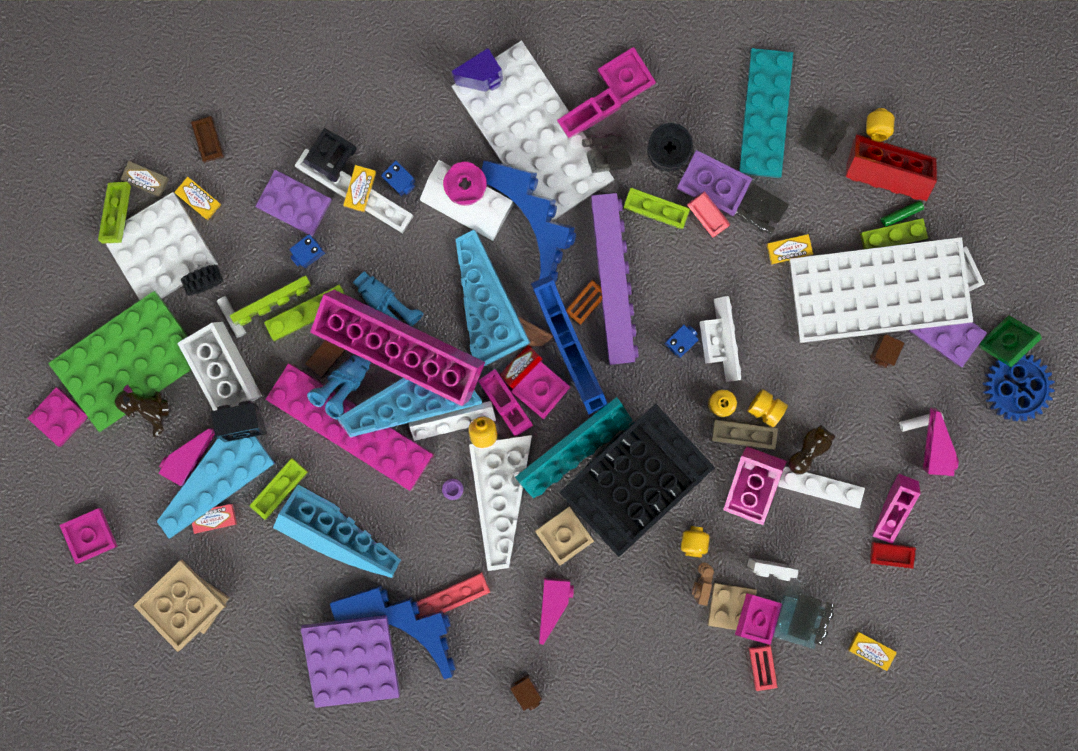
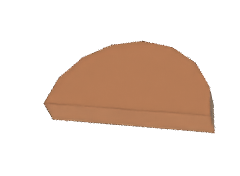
[518,317,553,347]

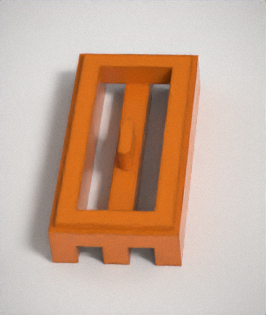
[566,280,602,325]

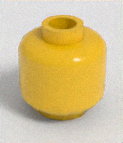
[866,108,895,141]
[708,389,737,417]
[468,417,497,448]
[681,526,710,558]

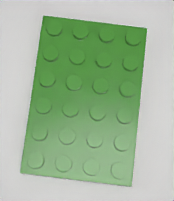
[48,291,192,433]

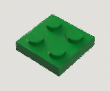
[979,315,1042,367]

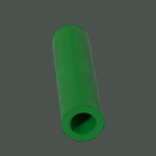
[881,200,924,227]

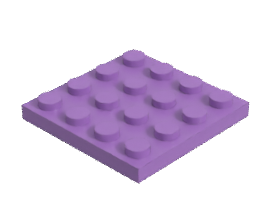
[301,615,400,708]

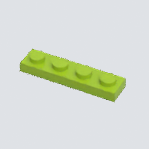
[229,276,311,326]
[264,285,345,341]

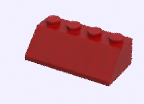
[845,134,937,201]

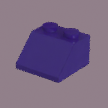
[452,48,503,92]

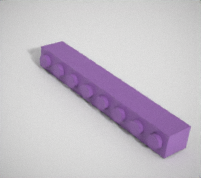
[591,193,638,365]

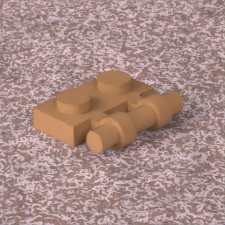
[691,562,714,606]

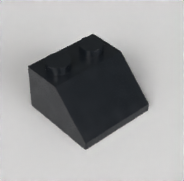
[211,401,267,443]

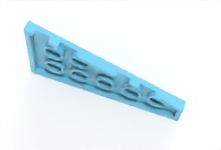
[456,230,531,367]
[338,378,482,437]
[157,437,275,539]

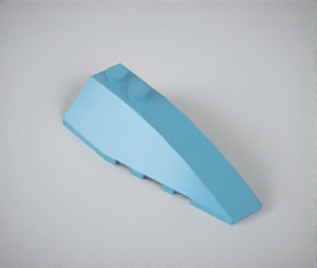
[273,485,401,578]

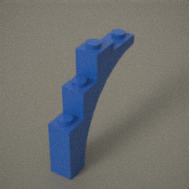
[482,161,576,283]
[531,275,607,414]
[330,585,456,680]

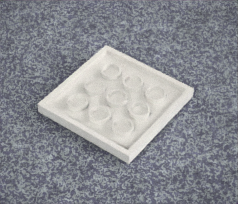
[106,192,218,300]

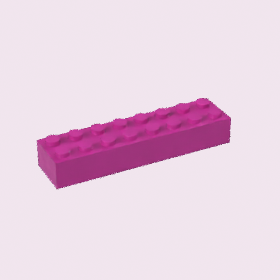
[310,290,485,406]
[265,363,435,491]

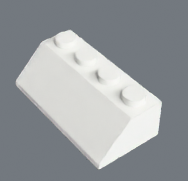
[420,160,513,241]
[178,322,262,411]

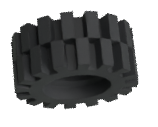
[181,265,223,296]

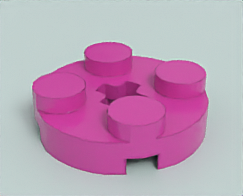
[443,162,487,206]

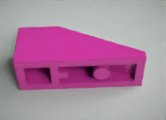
[923,407,959,476]
[158,428,215,486]
[872,474,921,544]
[539,577,574,645]

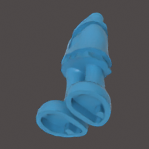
[353,271,423,326]
[307,355,371,420]

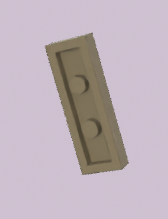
[711,420,778,449]

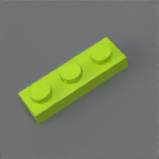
[98,182,131,244]
[623,188,690,229]
[860,218,928,250]
[250,458,308,520]

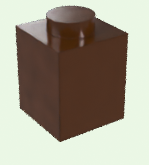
[870,334,904,368]
[510,674,542,711]

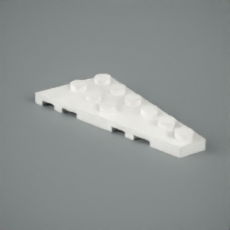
[469,435,532,571]

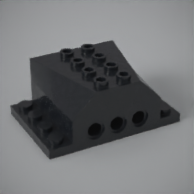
[559,403,715,557]

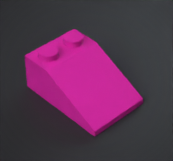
[723,446,787,525]

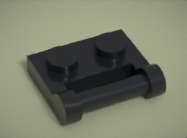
[303,128,357,182]

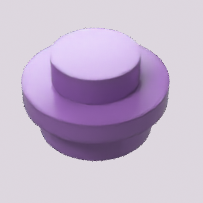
[442,479,463,500]

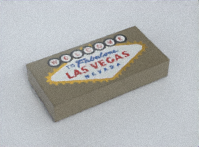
[120,161,169,198]

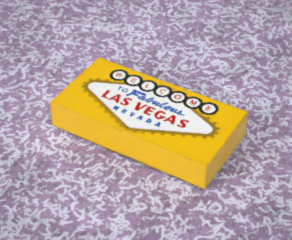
[343,165,376,212]
[174,177,221,220]
[766,234,813,265]
[848,631,897,671]

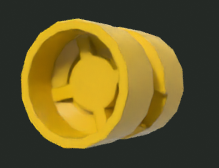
[748,389,788,428]

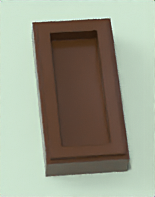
[191,116,224,163]

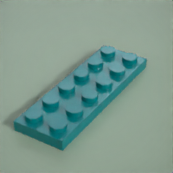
[739,48,794,178]
[515,397,633,499]

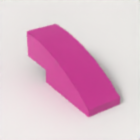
[557,88,621,139]
[478,369,533,437]

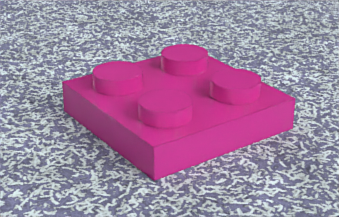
[598,47,656,105]
[511,361,570,419]
[27,387,88,447]
[59,508,118,564]
[735,593,782,645]

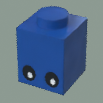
[381,161,416,196]
[289,234,325,269]
[664,325,699,358]

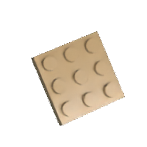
[134,560,226,652]

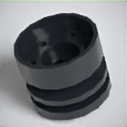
[647,123,693,172]

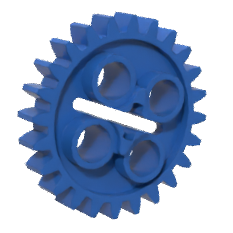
[983,355,1055,421]

